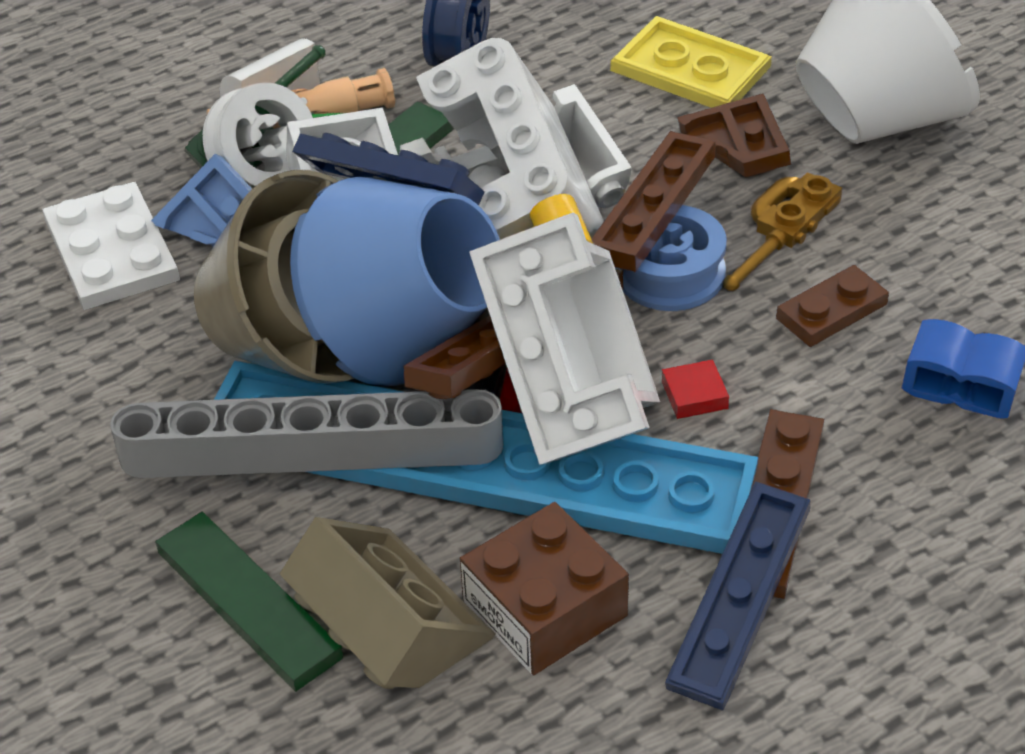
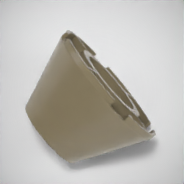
[194,170,354,384]

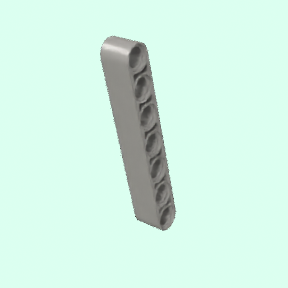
[110,389,503,478]

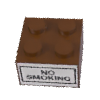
[460,501,629,676]

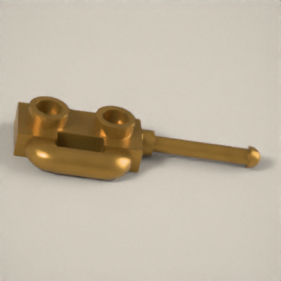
[723,172,842,291]

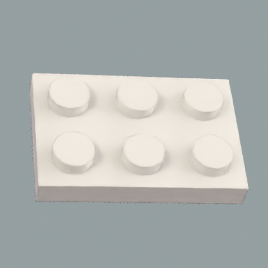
[42,182,180,310]

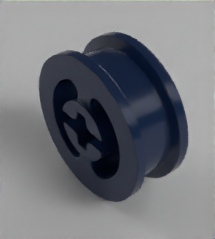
[422,0,490,67]

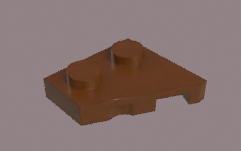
[677,93,791,177]

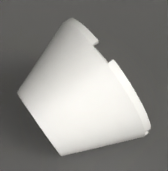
[796,0,980,144]

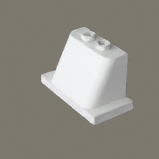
[469,212,660,465]

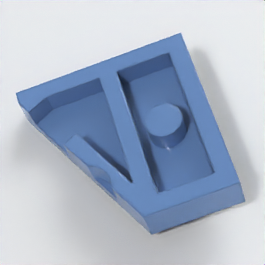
[151,154,252,246]

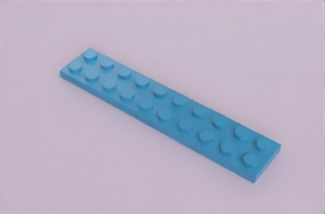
[214,361,758,554]

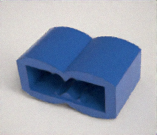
[902,319,1025,419]

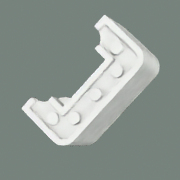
[416,38,604,240]

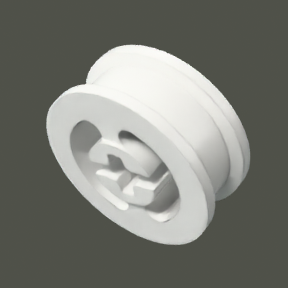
[203,83,313,189]

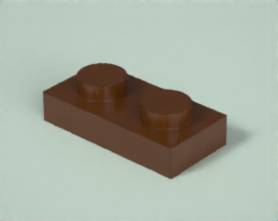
[776,265,889,347]

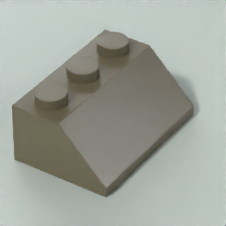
[280,517,496,689]

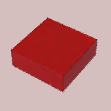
[662,360,729,419]

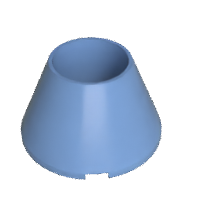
[290,177,500,387]

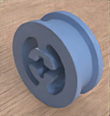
[615,205,727,311]

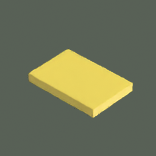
[610,16,772,108]

